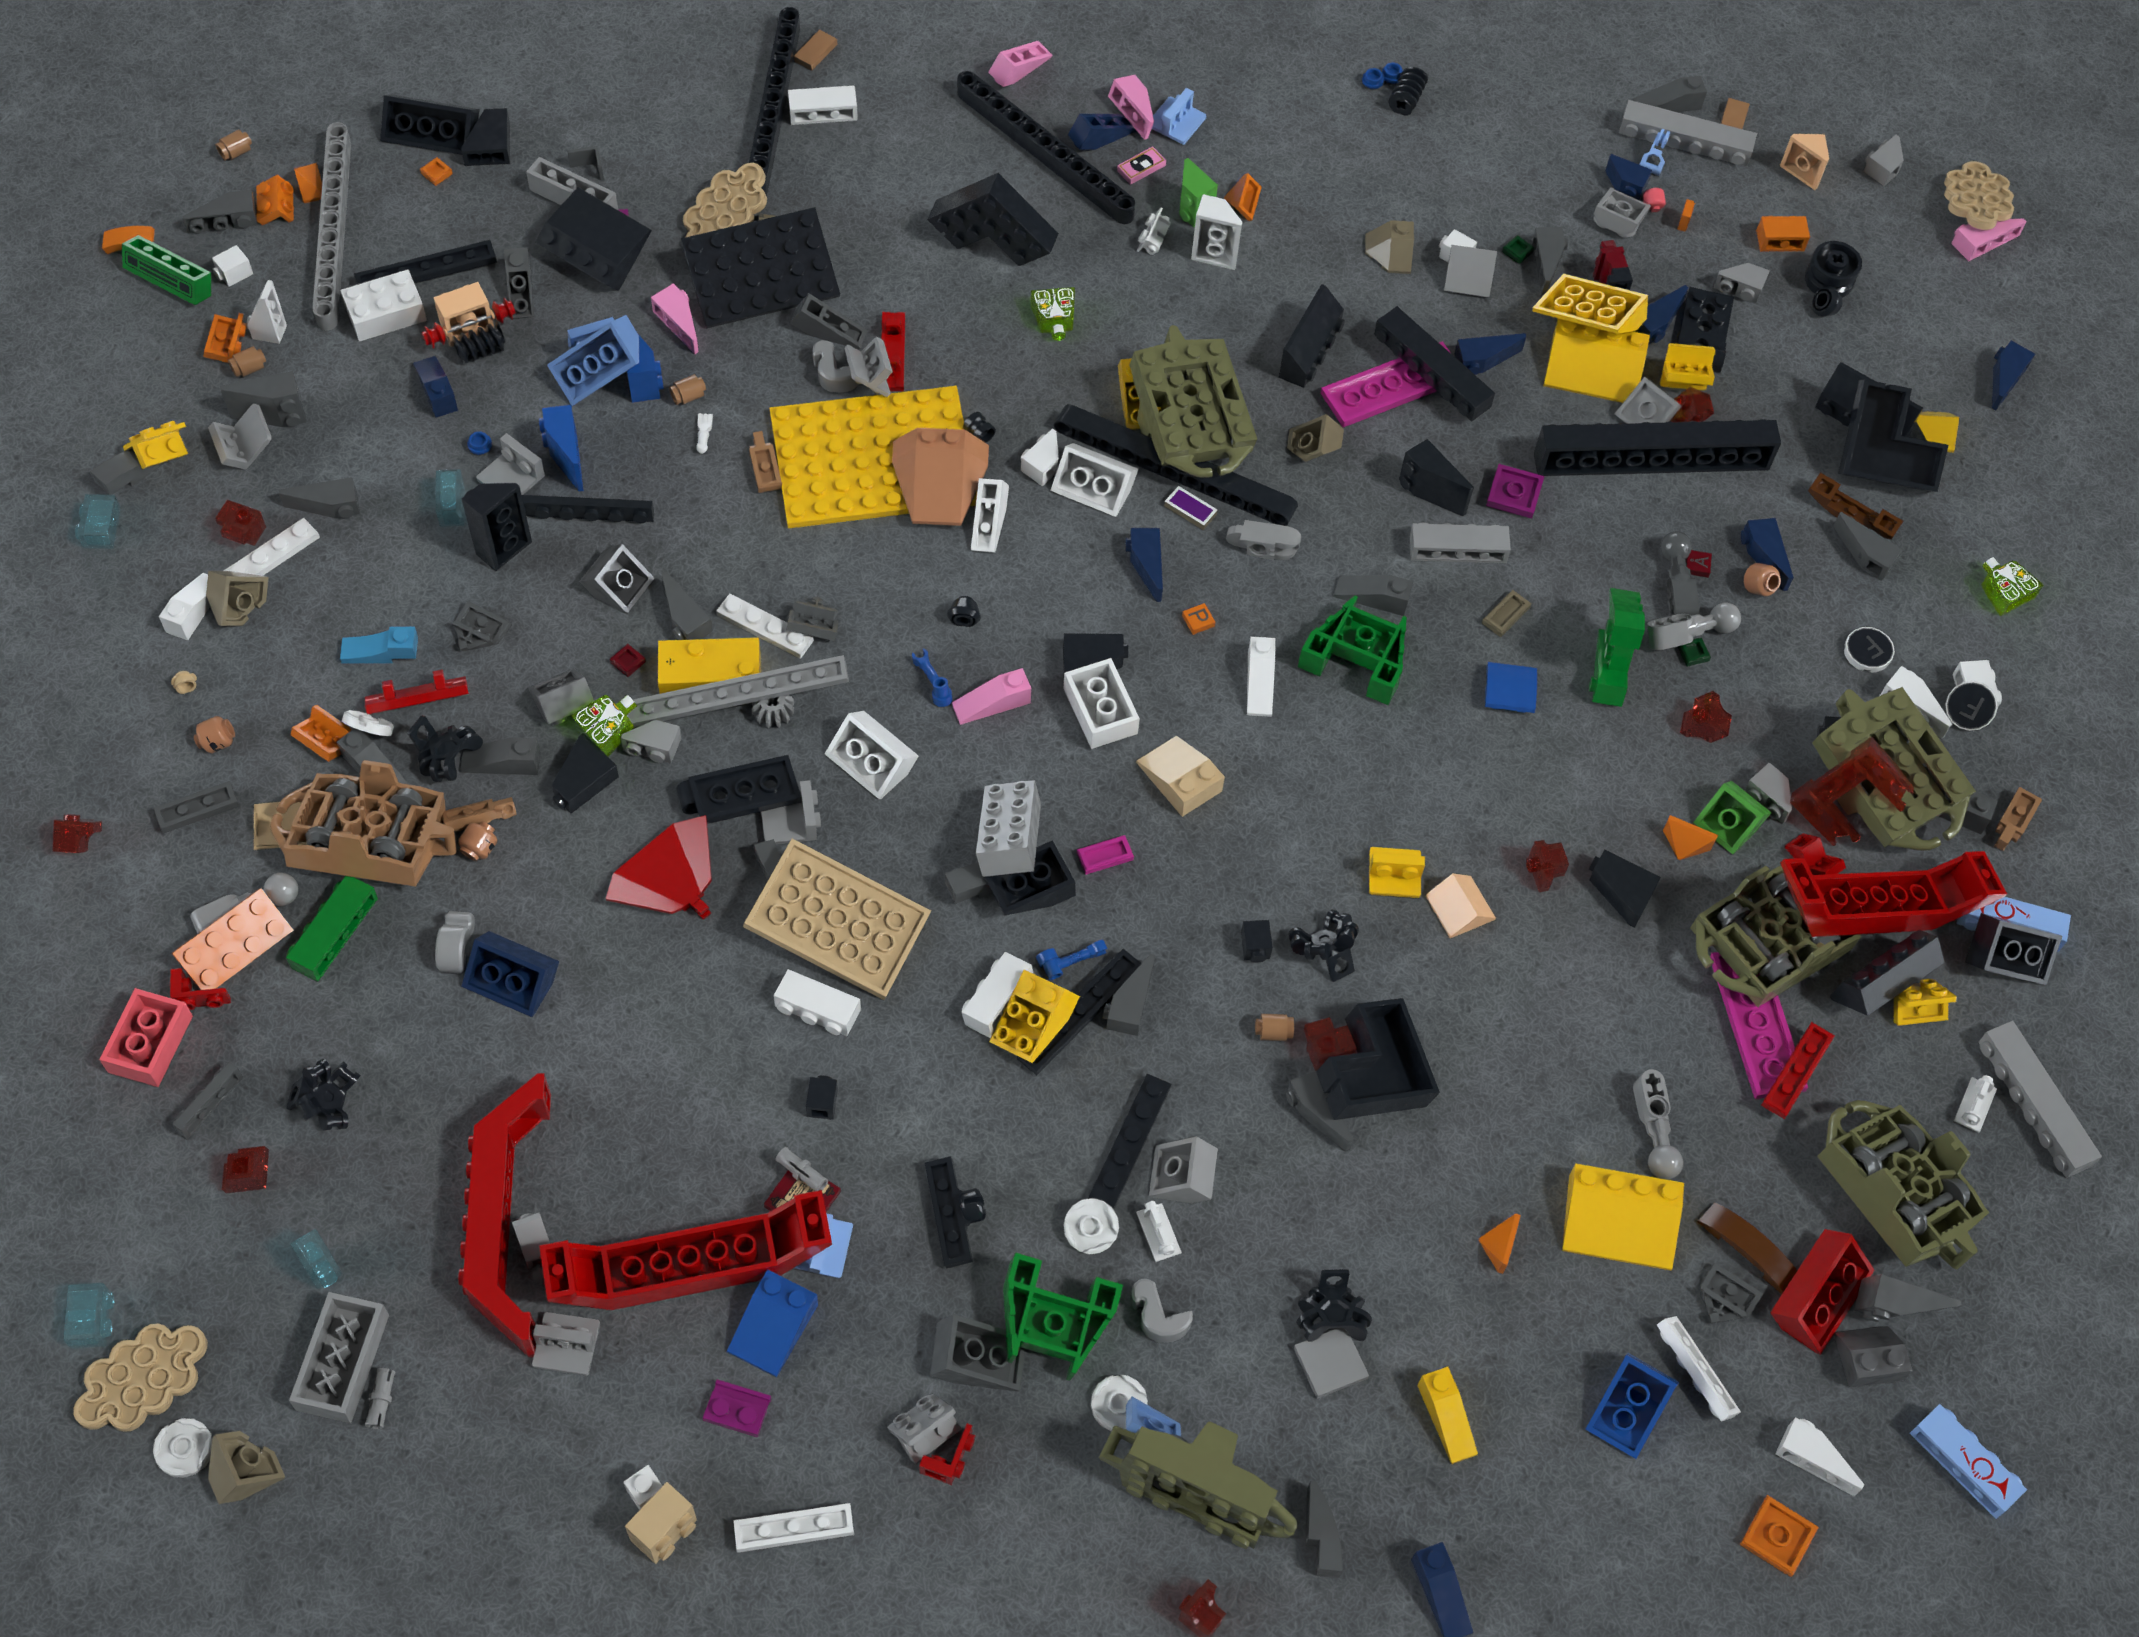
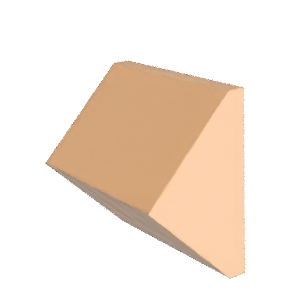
[1780,134,1829,190]
[1425,873,1496,938]

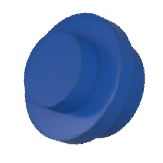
[1382,62,1403,83]
[1362,68,1384,89]
[467,431,492,455]

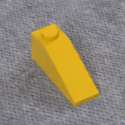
[1417,1367,1478,1464]

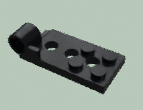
[1677,287,1734,373]
[676,755,802,823]

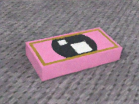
[1117,146,1166,185]

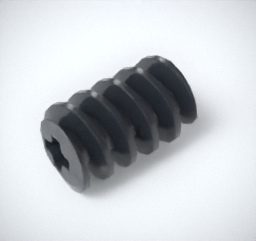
[1389,67,1428,116]
[452,321,505,363]

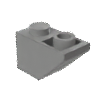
[1863,135,1904,186]
[1713,263,1770,304]
[621,720,681,763]
[1744,763,1792,824]
[512,1213,550,1271]

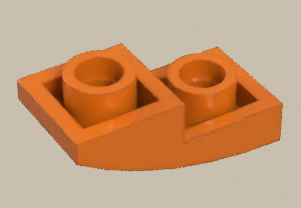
[102,226,155,254]

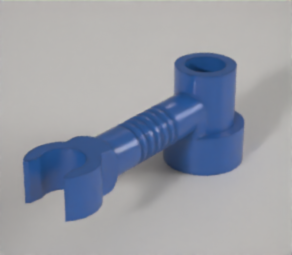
[912,649,953,707]
[1036,940,1108,980]

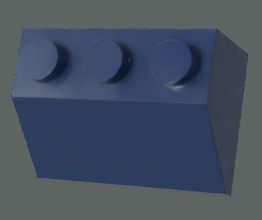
[461,931,559,1017]

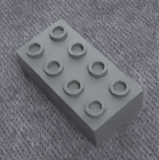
[976,780,1041,877]
[289,1292,389,1423]

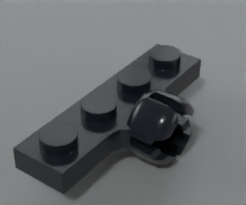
[925,1156,986,1269]

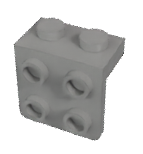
[208,404,271,469]
[761,780,821,845]

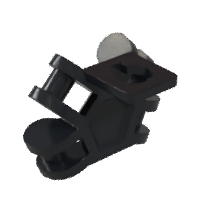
[408,715,483,782]
[1288,909,1359,982]
[286,1059,360,1131]
[1296,1269,1372,1342]

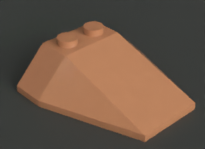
[892,428,989,526]

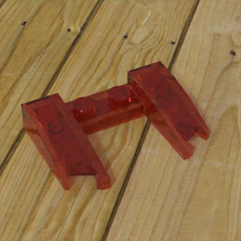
[1790,737,1914,846]

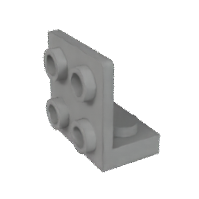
[476,433,545,495]

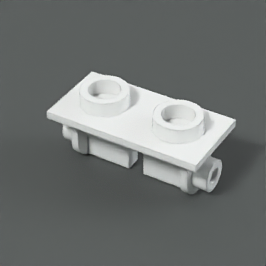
[1137,208,1170,255]
[1954,1075,1997,1133]
[1136,1201,1182,1262]

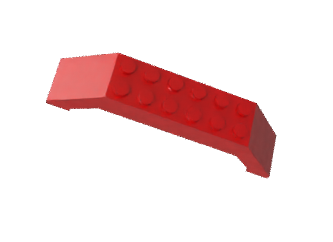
[1780,851,2007,937]
[458,1073,551,1357]
[539,1190,832,1310]

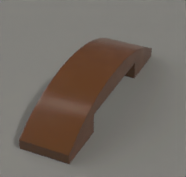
[1808,473,1903,540]
[1697,1203,1798,1294]

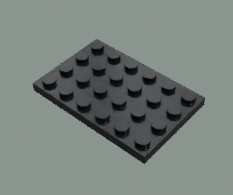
[681,207,841,329]

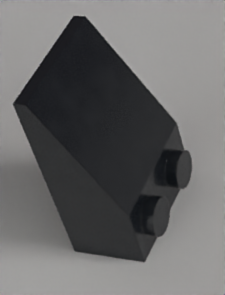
[1399,439,1474,516]
[984,840,1076,916]
[1965,913,2062,985]

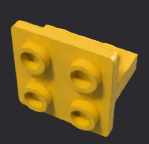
[1660,343,1715,390]
[123,421,188,469]
[1369,847,1425,898]
[1894,979,1956,1026]

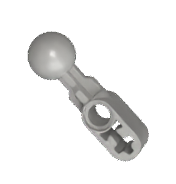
[1647,602,1741,650]
[190,872,299,934]
[1633,1069,1683,1180]

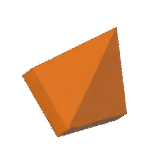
[294,163,322,203]
[1224,173,1262,221]
[1663,815,1718,860]
[1479,1213,1521,1274]

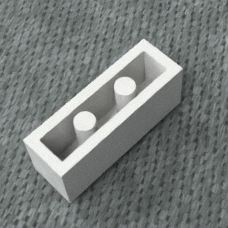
[788,85,857,125]
[962,952,1034,1038]
[774,969,861,1036]

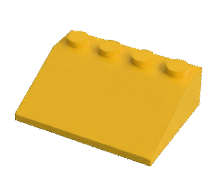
[1532,274,1648,334]
[1543,318,1650,403]
[1562,1163,1684,1271]

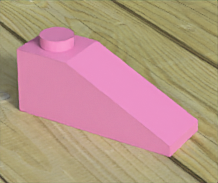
[988,41,1053,87]
[1108,75,1154,140]
[1951,219,2027,261]
[651,283,698,354]
[952,668,1031,725]

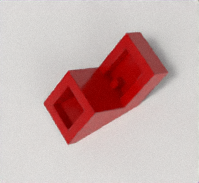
[1785,833,1846,875]

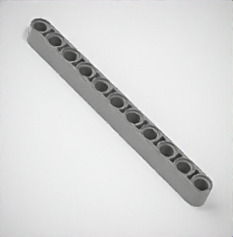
[312,122,351,331]

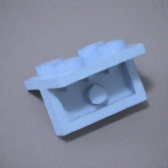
[1152,88,1206,145]
[794,1213,853,1278]

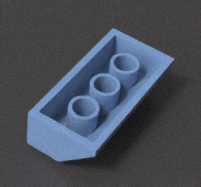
[547,315,639,406]

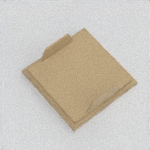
[254,802,307,850]

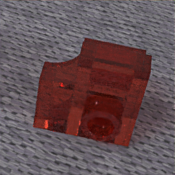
[1670,387,1714,422]
[215,500,266,546]
[1680,691,1732,743]
[53,814,102,853]
[1526,840,1569,892]
[1304,1017,1357,1071]
[222,1146,269,1193]
[1178,1579,1227,1637]

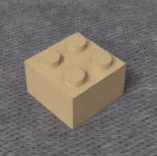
[625,1482,697,1564]

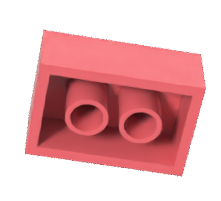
[99,988,193,1087]

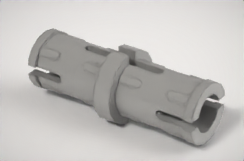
[775,1147,828,1191]
[365,1368,396,1430]

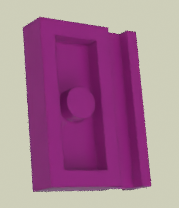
[703,1379,772,1438]

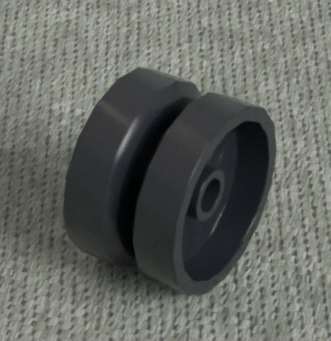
[1805,241,1862,298]

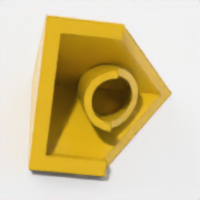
[1917,411,1959,452]

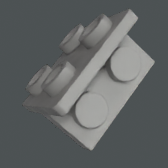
[844,336,892,397]
[532,1312,600,1376]
[887,1394,961,1464]

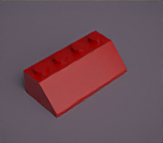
[1770,1229,1874,1355]

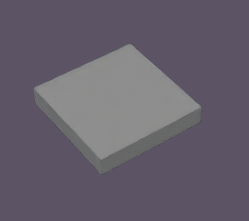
[1444,245,1497,297]
[1614,377,1682,423]
[1294,1328,1369,1399]

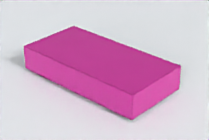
[1077,835,1134,875]

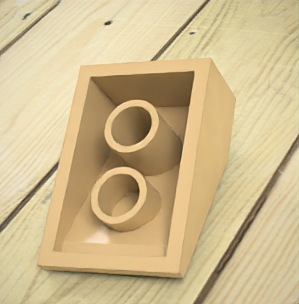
[1136,736,1225,817]

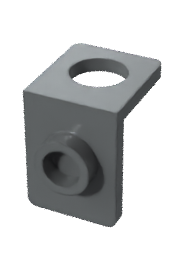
[568,146,604,180]

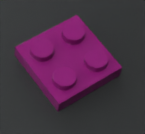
[1486,464,1545,519]

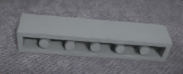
[1619,100,1757,167]
[1979,1021,2102,1178]

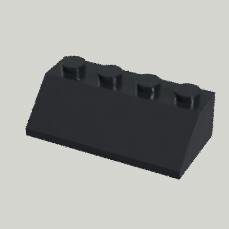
[380,95,480,155]
[1279,284,1345,388]
[1815,362,1923,437]
[461,483,532,571]
[1830,930,1945,1016]

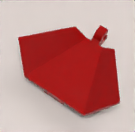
[605,815,712,920]

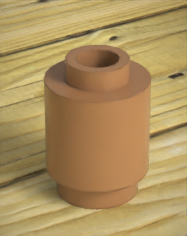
[215,129,252,161]
[228,346,266,377]
[669,374,706,405]
[1255,1014,1294,1041]

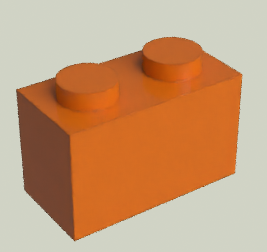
[1756,216,1810,252]

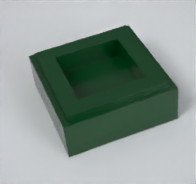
[1502,235,1534,264]
[1677,637,1711,666]

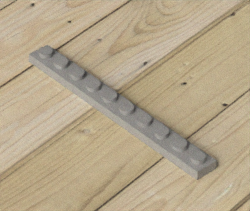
[597,655,849,734]

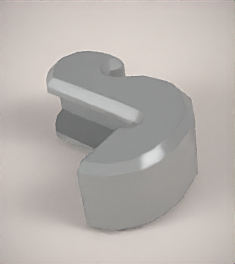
[812,340,859,393]
[435,911,475,974]
[1130,1279,1192,1343]

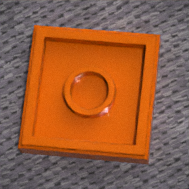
[1739,1495,1819,1577]

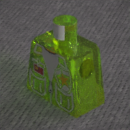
[1031,287,1075,341]
[1981,557,2043,616]
[571,695,637,757]

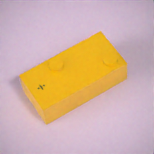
[658,638,761,694]

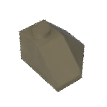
[1365,220,1414,274]
[1287,414,1344,462]
[206,571,269,626]
[208,1431,285,1504]

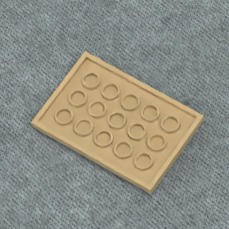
[743,838,931,1000]

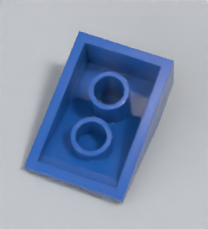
[627,334,664,402]
[539,405,584,491]
[727,1269,818,1378]
[1585,1353,1679,1459]

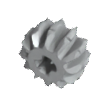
[752,695,794,729]

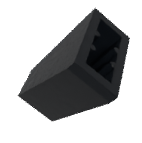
[461,108,510,166]
[1063,633,1128,673]
[552,733,619,814]
[1589,849,1661,928]

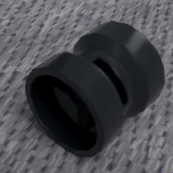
[963,412,996,443]

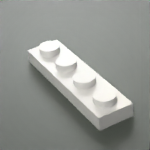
[224,518,320,576]
[716,594,814,659]
[1657,1316,1741,1421]
[734,1503,854,1553]

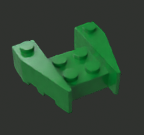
[1589,588,1645,707]
[1298,595,1407,705]
[1003,1252,1123,1381]

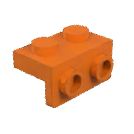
[256,175,294,225]
[203,313,247,363]
[291,705,352,762]

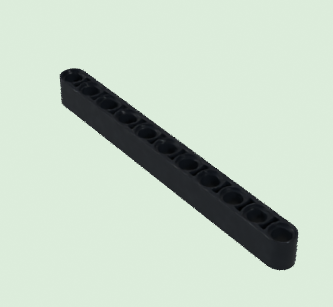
[749,7,800,197]
[957,71,1135,224]
[1053,404,1298,526]

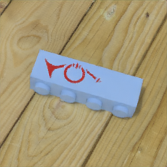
[1956,897,2071,952]
[1910,1404,2027,1519]

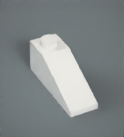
[247,280,287,344]
[971,478,1009,553]
[159,573,210,640]
[1247,637,1275,717]
[1880,666,1952,738]
[1776,1417,1864,1496]

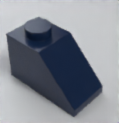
[1605,154,1652,200]

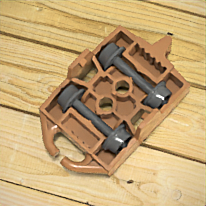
[270,760,457,887]

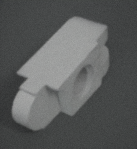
[1226,520,1301,561]

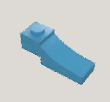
[340,627,418,663]

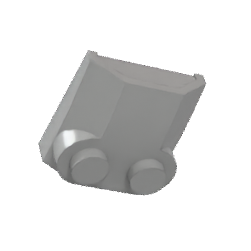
[1594,187,1651,238]

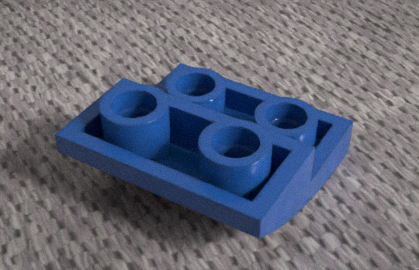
[1485,662,1537,713]

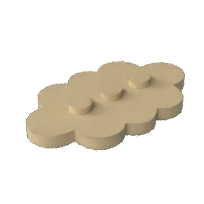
[1944,161,2014,230]
[683,163,767,237]
[73,1324,208,1432]

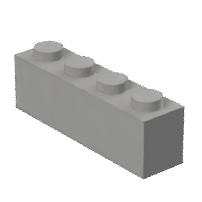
[526,157,618,210]
[1409,523,1511,563]

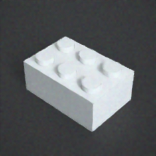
[340,270,427,342]
[1063,658,1140,749]

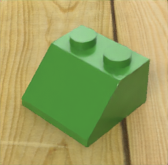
[1179,158,1218,227]
[1693,781,1772,854]

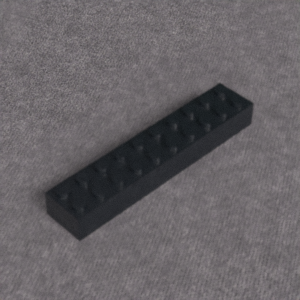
[1534,419,1781,476]

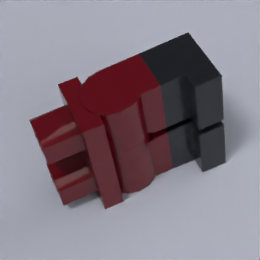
[1593,240,1633,290]

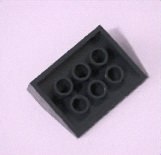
[535,187,652,291]

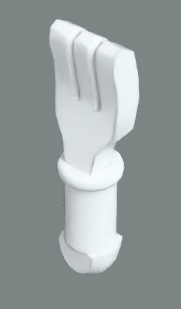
[696,413,713,454]

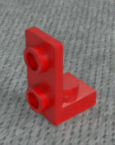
[170,968,231,1011]
[919,1423,976,1485]

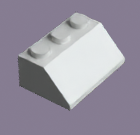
[1191,194,1242,270]
[1050,443,1138,517]
[825,711,919,799]

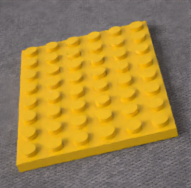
[769,386,977,528]

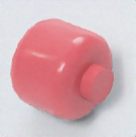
[1642,188,1666,212]

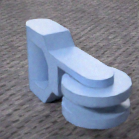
[1640,129,1671,176]

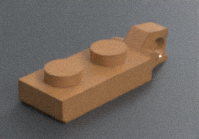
[749,431,782,493]
[1994,787,2042,851]
[442,797,517,831]

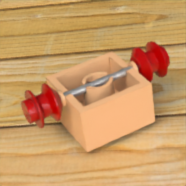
[422,282,516,349]

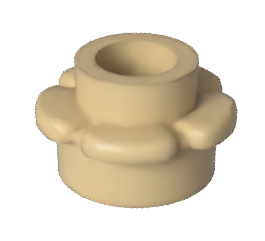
[171,671,197,694]

